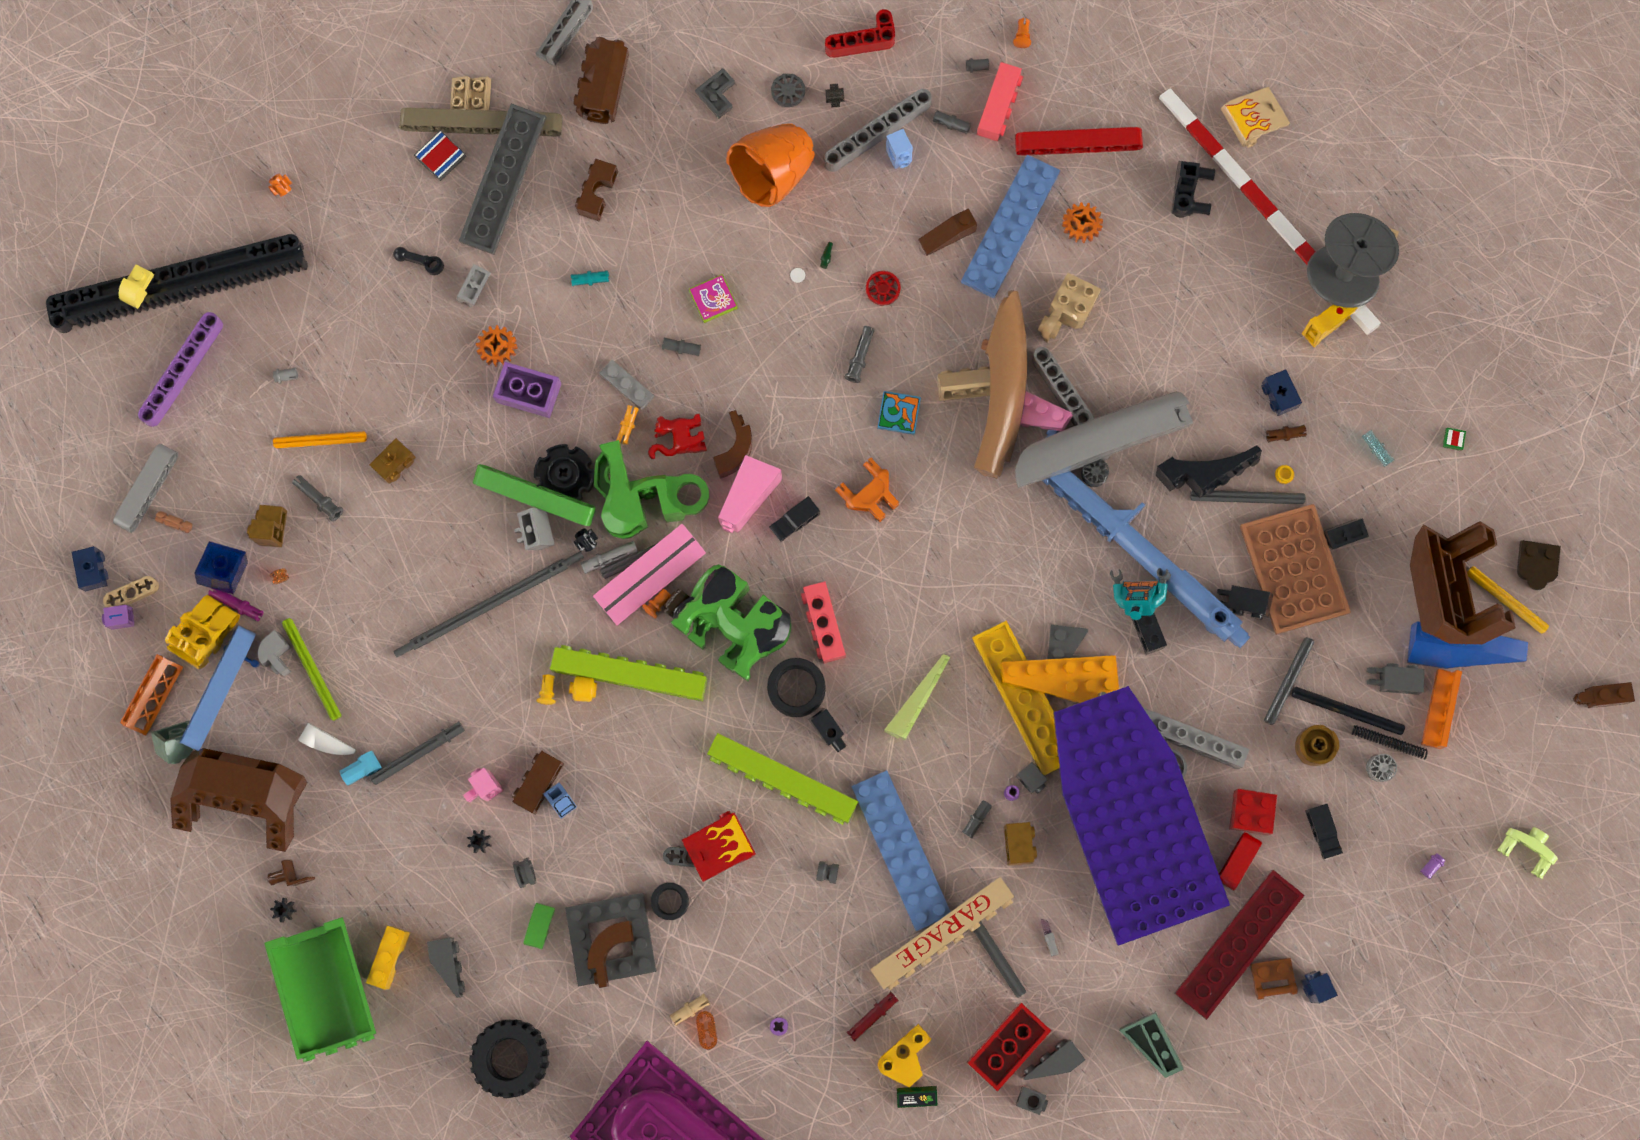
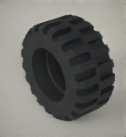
[469,1019,550,1098]

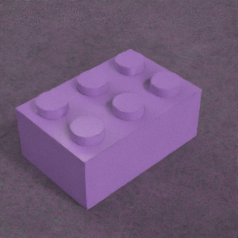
[493,362,562,418]

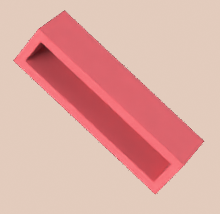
[977,62,1024,141]

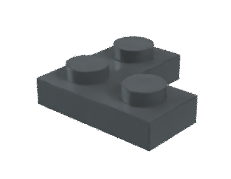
[695,68,735,119]

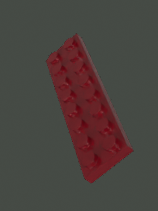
[1174,870,1305,1020]

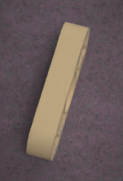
[103,576,159,607]

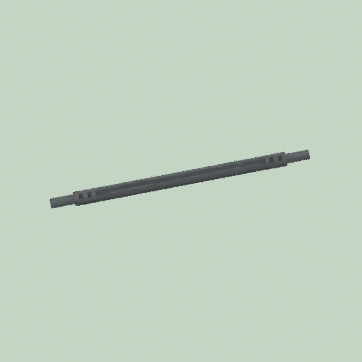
[393,551,584,657]

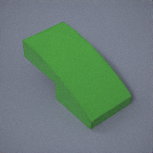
[523,903,555,949]

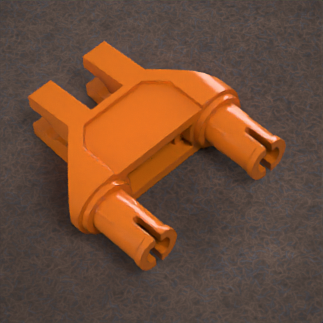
[835,457,899,523]

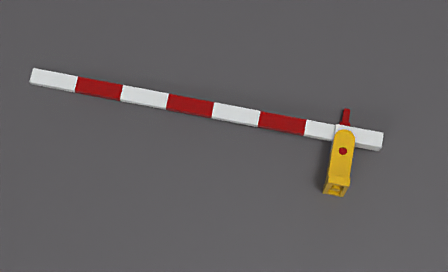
[1159,88,1381,347]

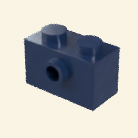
[71,546,109,592]
[1301,971,1338,1004]

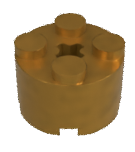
[1295,725,1340,766]

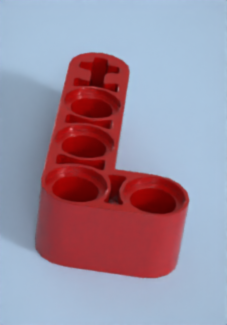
[825,9,895,58]

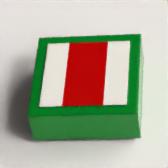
[1443,427,1466,451]

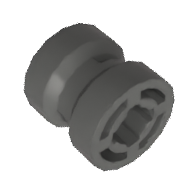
[816,861,839,884]

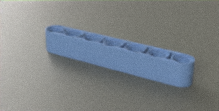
[180,625,256,751]

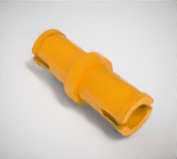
[616,405,639,445]

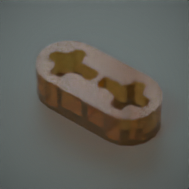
[696,1011,718,1050]

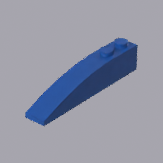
[1407,621,1528,669]

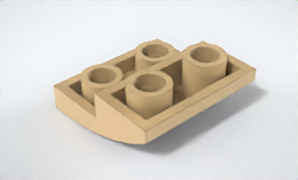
[450,76,491,110]

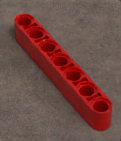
[1015,127,1143,156]

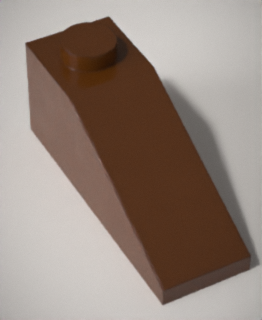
[918,208,977,256]

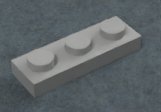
[600,360,654,410]

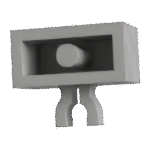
[515,508,555,550]

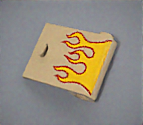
[1221,87,1290,148]

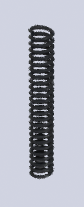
[1352,725,1428,760]

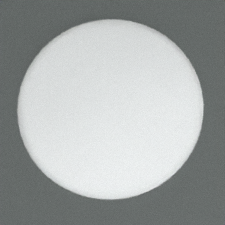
[790,268,805,283]

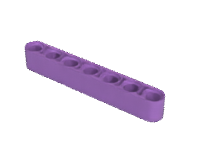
[138,312,223,427]

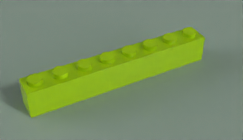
[550,645,708,702]
[707,733,858,825]

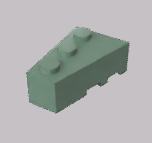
[1119,1011,1184,1078]

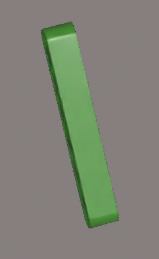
[472,464,596,526]

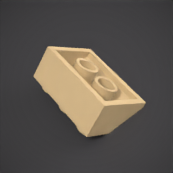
[937,367,990,401]

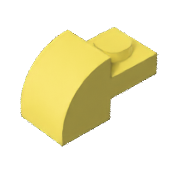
[119,265,154,309]

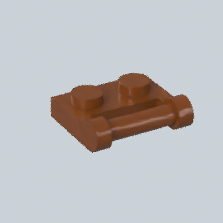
[1250,958,1298,1000]

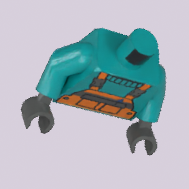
[1110,568,1171,620]

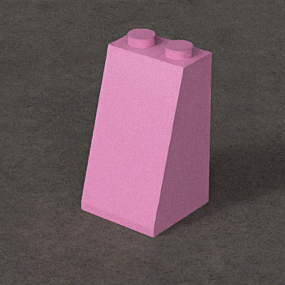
[718,455,782,533]

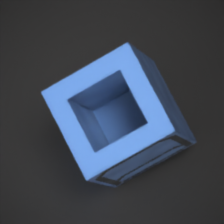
[544,782,577,818]

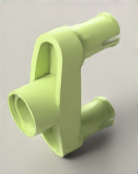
[1497,827,1558,879]

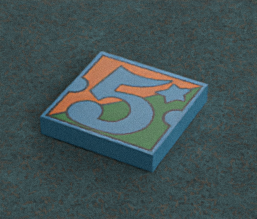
[877,391,921,435]

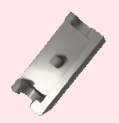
[457,264,491,307]

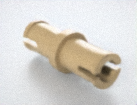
[670,993,710,1026]

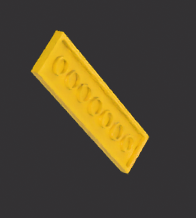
[972,620,1060,776]

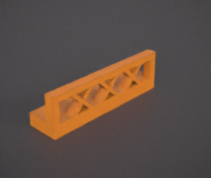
[120,654,183,736]
[1421,669,1462,749]

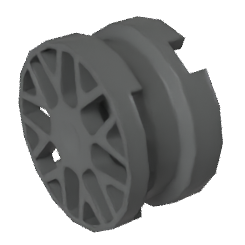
[1081,459,1109,487]
[513,857,536,888]

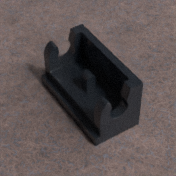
[1323,518,1369,549]

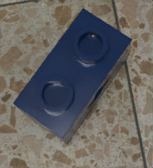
[1262,369,1302,416]

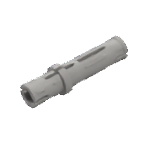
[580,541,638,574]

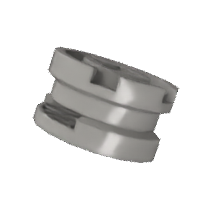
[1366,754,1397,782]

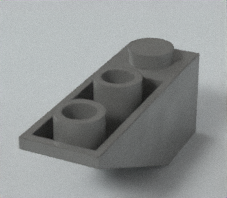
[427,938,465,998]
[1022,1039,1086,1080]

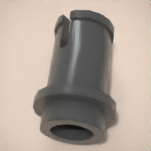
[966,58,989,73]

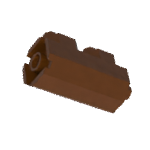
[573,37,629,124]

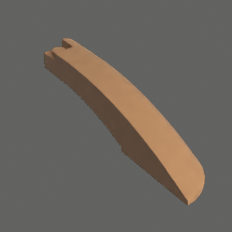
[974,290,1027,479]

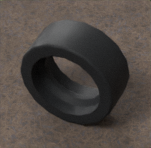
[651,883,689,920]

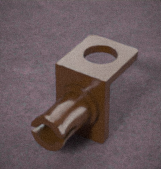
[268,860,315,886]

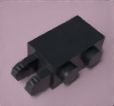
[1217,585,1273,620]

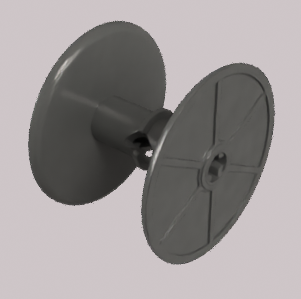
[1307,213,1399,308]

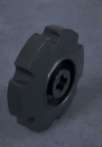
[534,444,595,501]

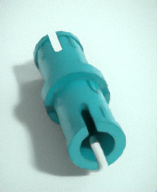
[571,270,610,286]

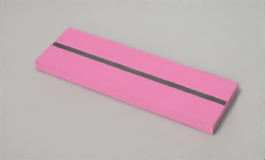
[593,524,706,625]

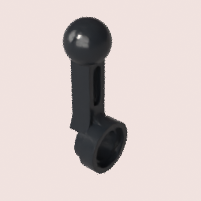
[393,247,444,275]

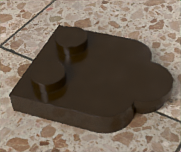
[1517,540,1561,590]

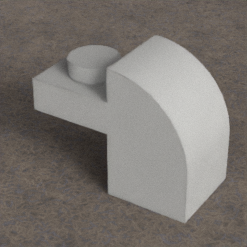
[258,630,291,676]

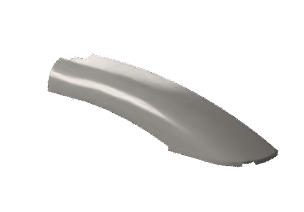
[1015,391,1194,488]

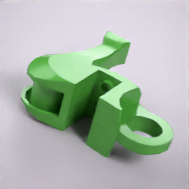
[594,440,709,539]

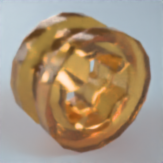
[270,568,289,584]

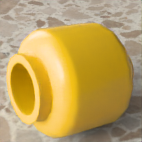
[569,676,597,702]

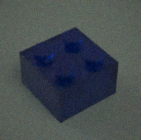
[194,541,248,595]

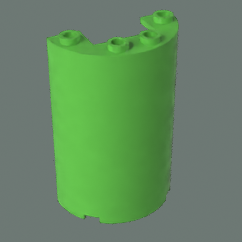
[264,917,376,1062]

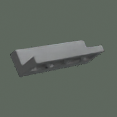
[536,0,594,66]

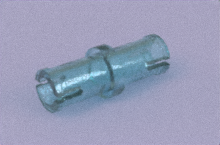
[1361,430,1394,467]

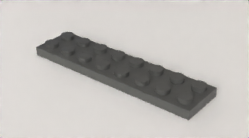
[459,103,546,255]

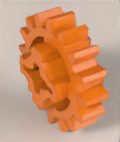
[1062,202,1103,243]
[476,325,518,367]

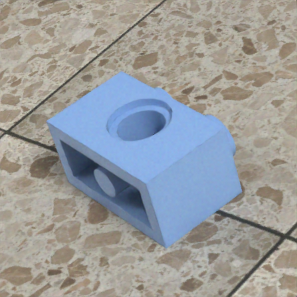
[886,129,913,169]

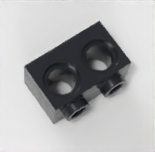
[1132,613,1167,655]

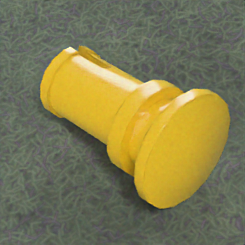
[536,674,556,705]

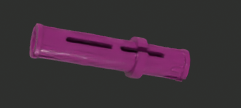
[208,585,264,622]

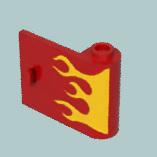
[682,811,756,882]

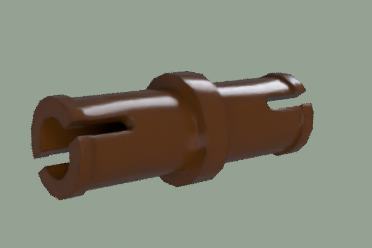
[1266,425,1307,442]

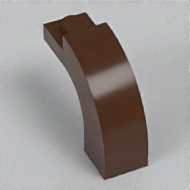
[713,410,753,479]
[587,921,634,988]

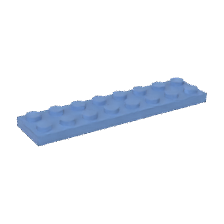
[961,155,1060,298]
[851,771,951,931]

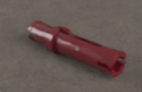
[847,991,899,1041]

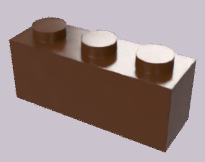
[512,750,564,815]

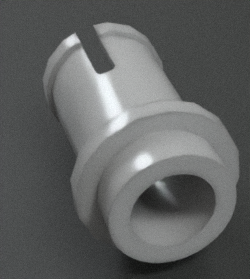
[273,367,298,384]

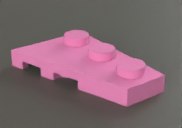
[1020,391,1073,431]

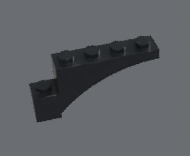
[1156,445,1262,498]

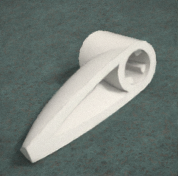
[298,723,356,755]

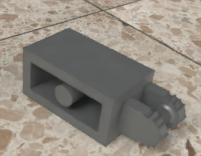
[1367,663,1424,695]

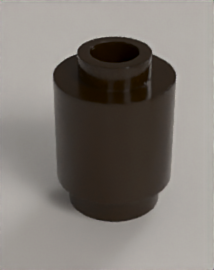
[663,588,690,618]

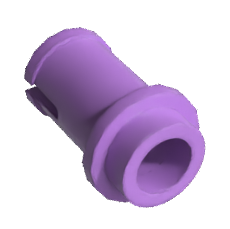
[1004,785,1019,801]
[1420,853,1445,879]

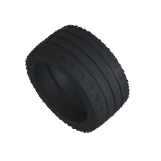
[767,658,826,717]

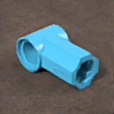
[339,751,382,786]

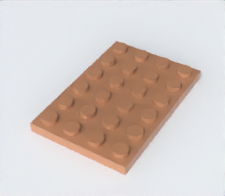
[1240,504,1351,635]

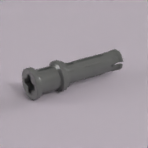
[844,326,875,383]
[292,475,343,522]

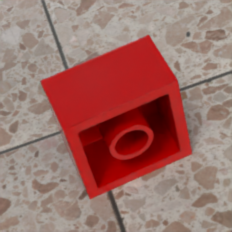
[1229,789,1277,835]

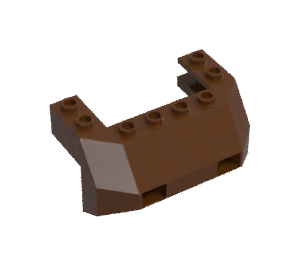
[1409,521,1516,645]
[170,748,308,852]

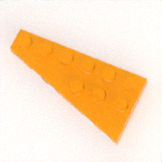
[1001,655,1119,703]

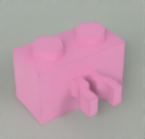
[463,768,504,802]

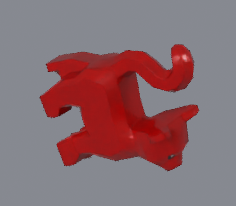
[648,413,707,459]

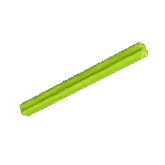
[282,618,341,721]

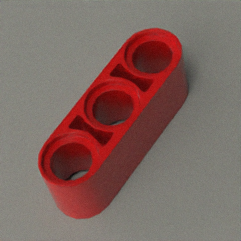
[1219,832,1262,891]

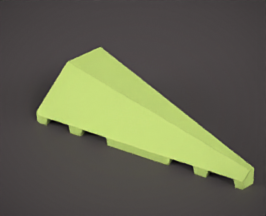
[884,654,950,740]

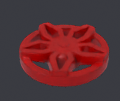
[866,271,901,306]

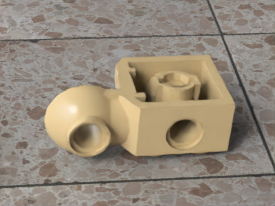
[1038,273,1101,343]

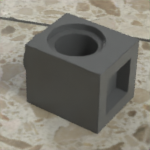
[1016,762,1047,794]
[1016,1086,1048,1115]

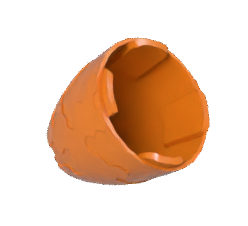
[726,124,815,207]

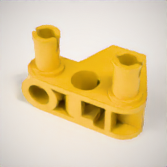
[878,1024,932,1087]

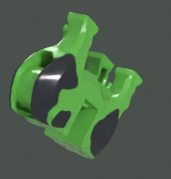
[670,564,791,682]

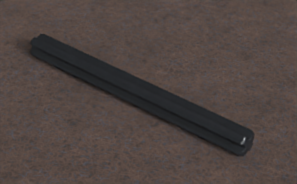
[1291,687,1405,735]

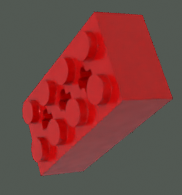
[967,1002,1052,1092]

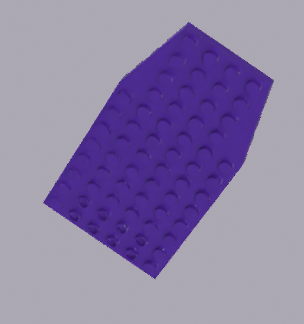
[1053,686,1230,946]

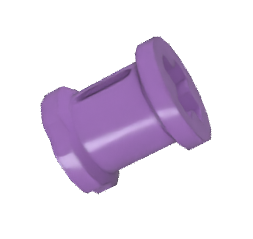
[770,1017,788,1036]

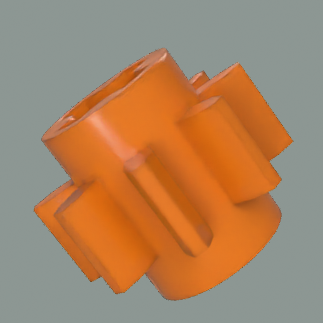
[268,173,292,197]

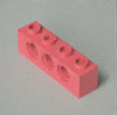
[801,581,846,664]

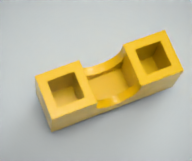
[366,925,410,990]

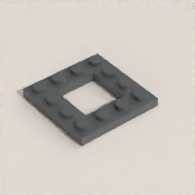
[565,893,657,987]

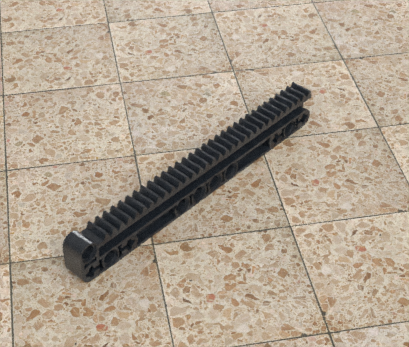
[46,234,308,333]

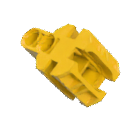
[165,595,240,669]

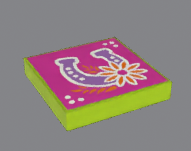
[689,274,738,323]

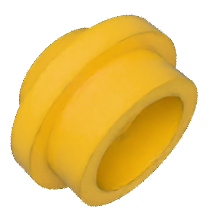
[1275,465,1294,484]

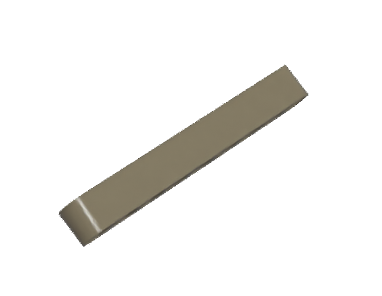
[399,108,563,137]

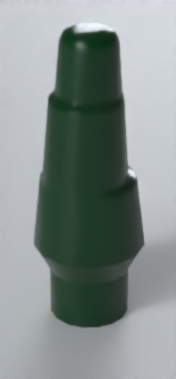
[820,242,833,269]

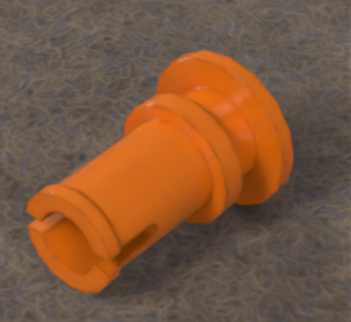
[1013,18,1031,48]
[642,589,671,619]

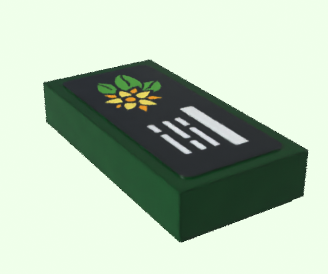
[896,1086,938,1108]

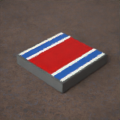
[414,130,467,181]

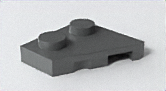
[1047,625,1088,659]

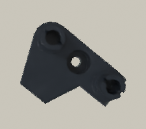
[1171,160,1215,218]

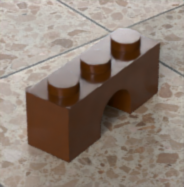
[575,158,618,221]

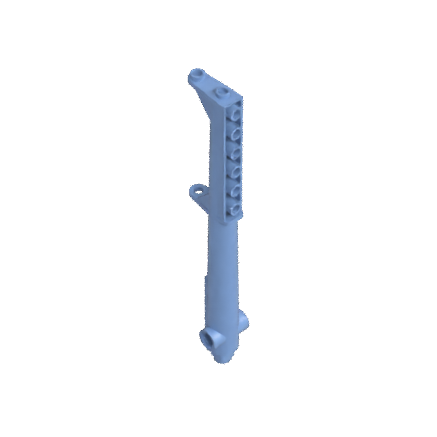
[1042,430,1250,648]

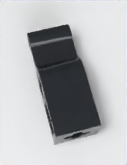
[769,496,820,542]
[1305,804,1343,859]

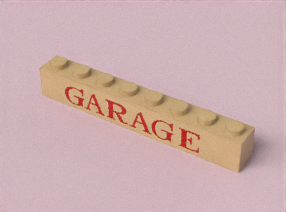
[870,877,1014,990]

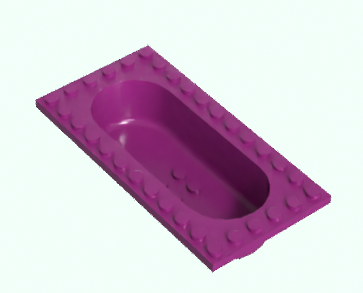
[569,1040,765,1140]

